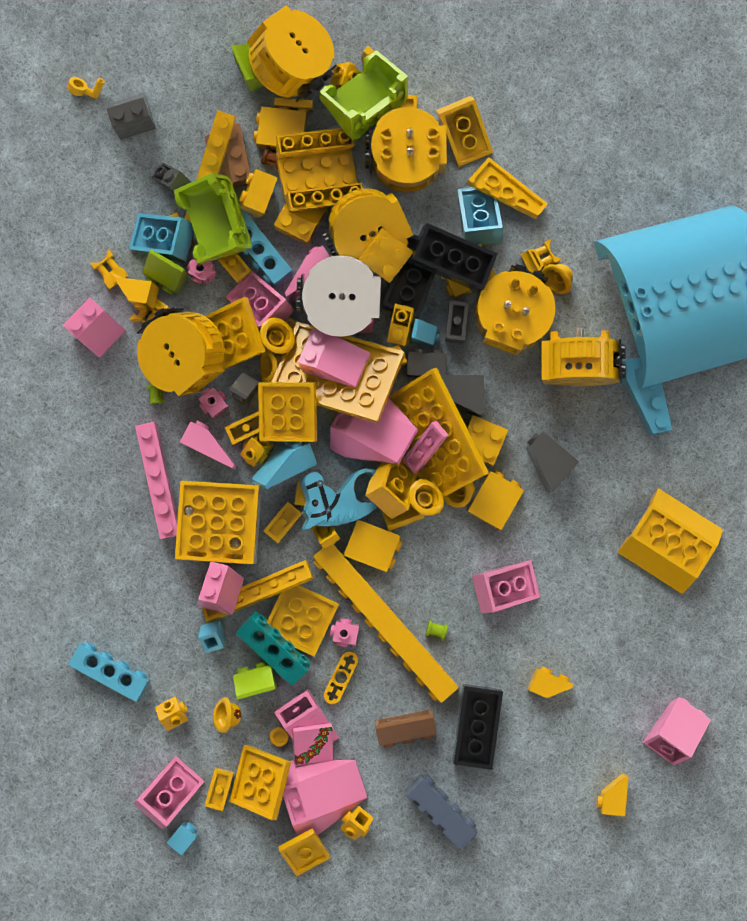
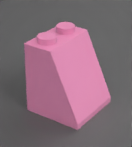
[63,297,126,358]
[197,562,244,615]
[643,697,711,765]

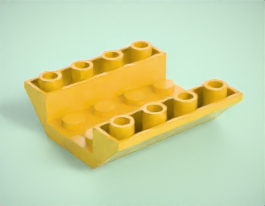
[276,128,363,212]
[617,488,723,594]

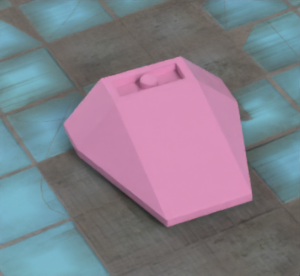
[330,397,418,464]
[283,760,368,836]

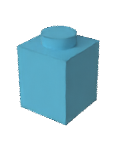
[198,620,226,653]
[167,821,199,856]

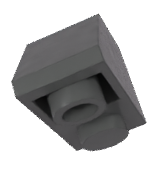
[152,163,191,195]
[229,372,259,404]

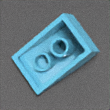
[457,187,503,245]
[129,213,194,261]
[251,441,317,489]

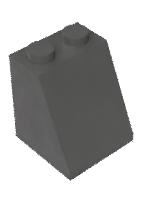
[106,93,156,140]
[441,375,484,418]
[526,432,579,493]

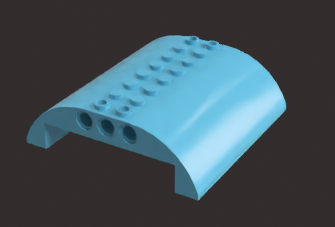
[594,206,747,389]

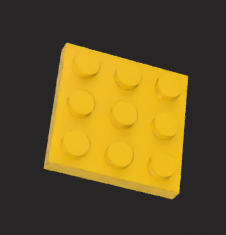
[205,297,266,370]
[258,382,317,442]
[267,585,339,656]
[229,745,291,820]

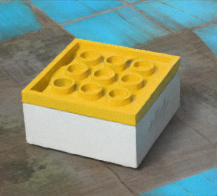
[175,481,262,564]

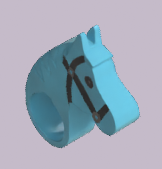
[300,468,378,530]

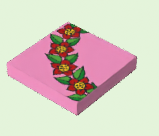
[293,723,333,766]

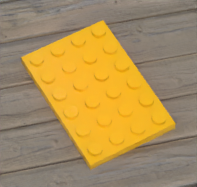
[272,322,405,424]
[389,368,489,498]

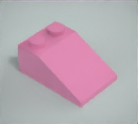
[285,245,330,303]
[225,271,295,330]
[298,328,370,388]
[180,421,237,470]
[472,560,540,613]
[133,756,205,829]

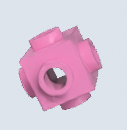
[187,259,216,285]
[199,388,229,419]
[330,618,359,647]

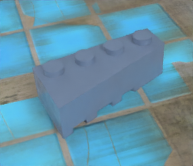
[405,773,477,850]

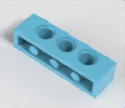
[242,211,293,287]
[68,642,150,702]

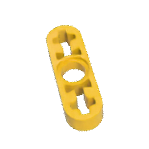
[324,651,358,704]

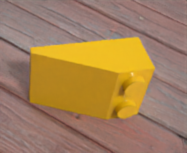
[436,96,494,167]
[274,203,329,247]
[365,456,417,519]

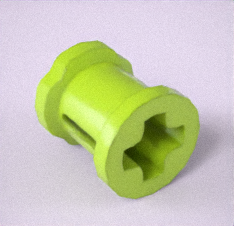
[146,384,166,405]
[425,619,448,641]

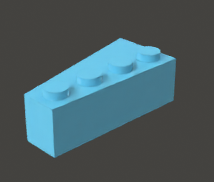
[622,358,672,435]

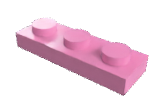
[403,421,449,474]

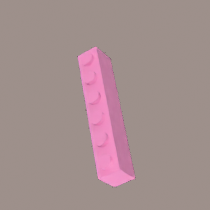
[135,422,178,539]

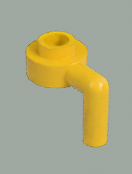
[67,77,105,99]

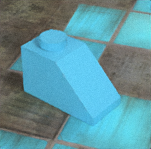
[410,319,440,348]

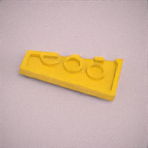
[466,157,548,219]

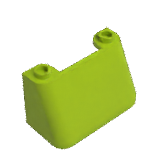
[319,50,408,140]
[174,173,252,264]

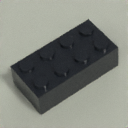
[409,223,498,292]
[382,234,436,320]
[452,684,503,770]

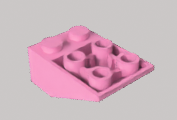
[274,689,339,742]

